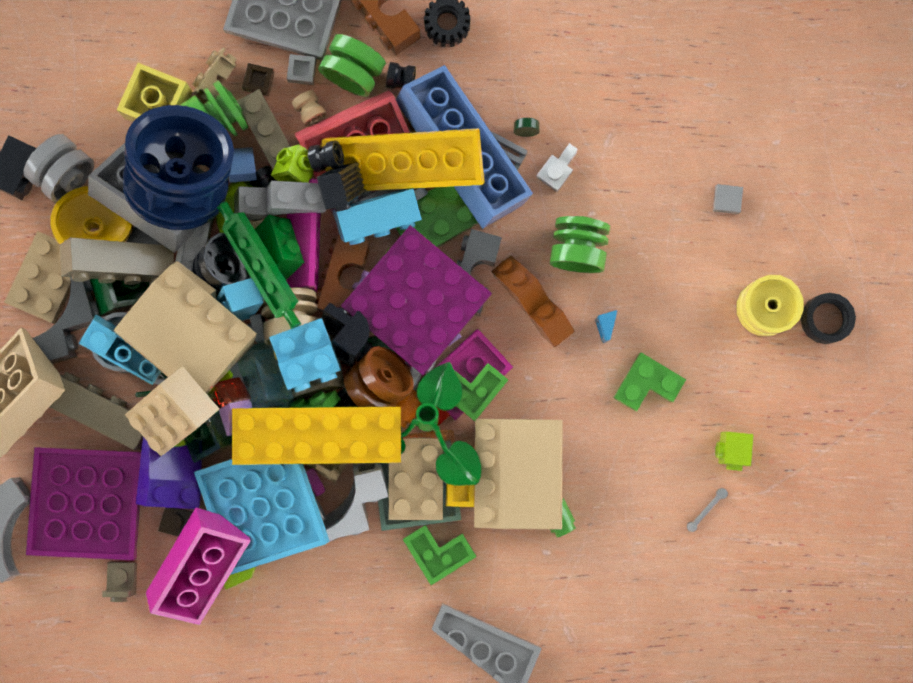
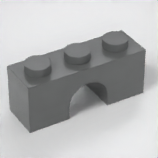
[456,229,502,316]

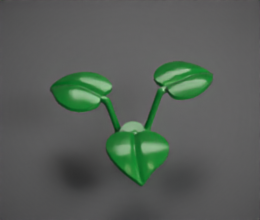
[401,362,482,486]

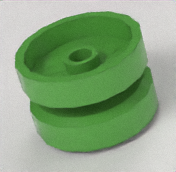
[318,34,386,97]

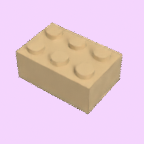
[125,366,219,456]

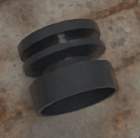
[191,233,251,297]

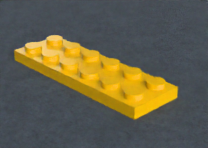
[322,128,485,191]
[232,407,401,465]

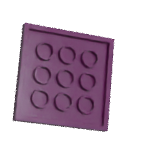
[341,225,492,376]
[26,447,141,560]

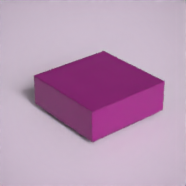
[306,468,325,497]

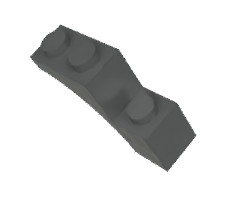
[33,277,100,364]

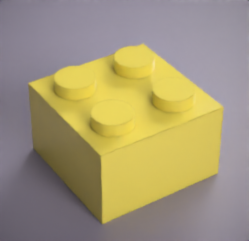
[117,63,193,122]

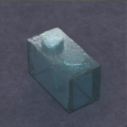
[238,349,294,408]

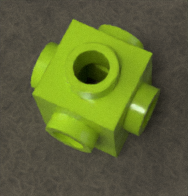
[271,144,314,183]

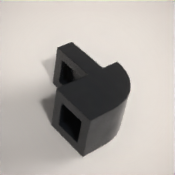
[322,303,370,368]

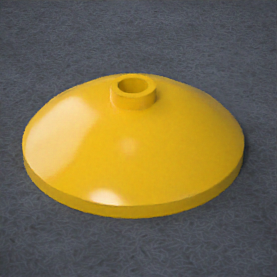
[50,186,133,244]

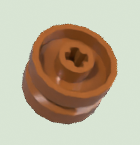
[344,346,414,407]

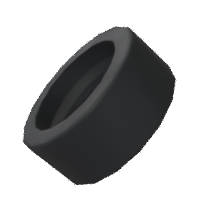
[800,293,856,344]

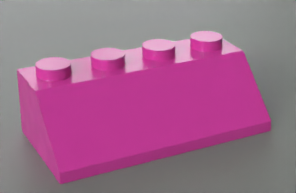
[286,179,321,293]
[146,508,251,625]

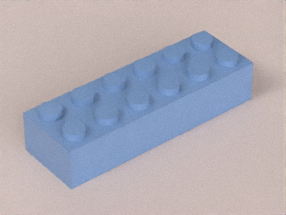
[396,65,533,229]

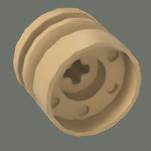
[261,288,318,346]

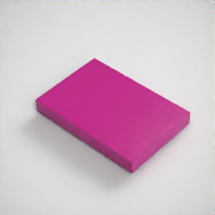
[435,329,513,421]

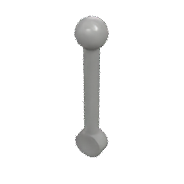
[687,488,728,532]

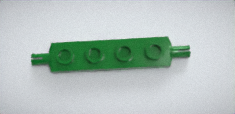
[217,202,301,330]

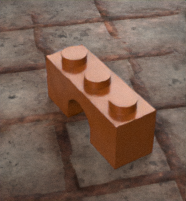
[350,0,421,55]
[314,233,371,316]

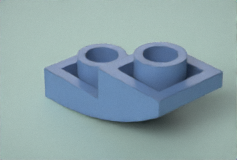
[229,147,257,182]

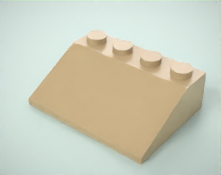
[114,263,257,394]
[0,327,65,458]
[474,419,563,529]

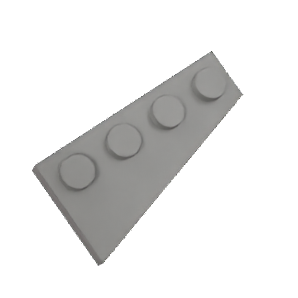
[432,603,542,683]

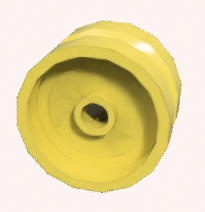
[737,275,804,336]

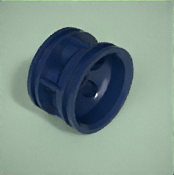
[123,105,234,230]

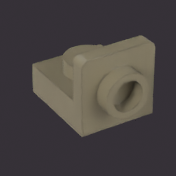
[102,562,137,602]

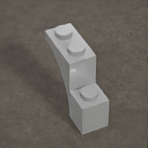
[234,181,326,221]
[323,463,388,541]
[0,477,31,583]

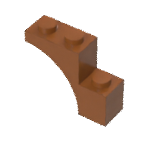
[491,256,575,348]

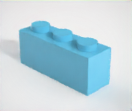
[332,188,422,245]

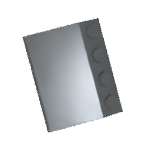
[88,143,204,253]

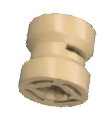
[292,90,327,127]

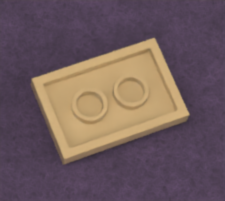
[4,231,71,324]
[389,438,443,520]

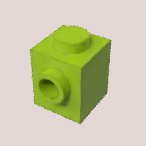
[715,432,753,471]

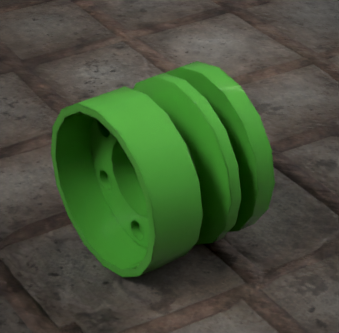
[180,81,249,137]
[550,216,610,273]

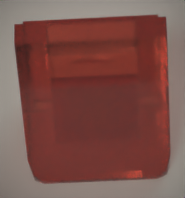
[214,377,251,409]

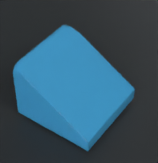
[595,310,617,343]

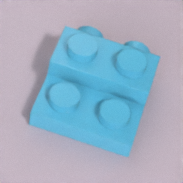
[269,318,341,393]

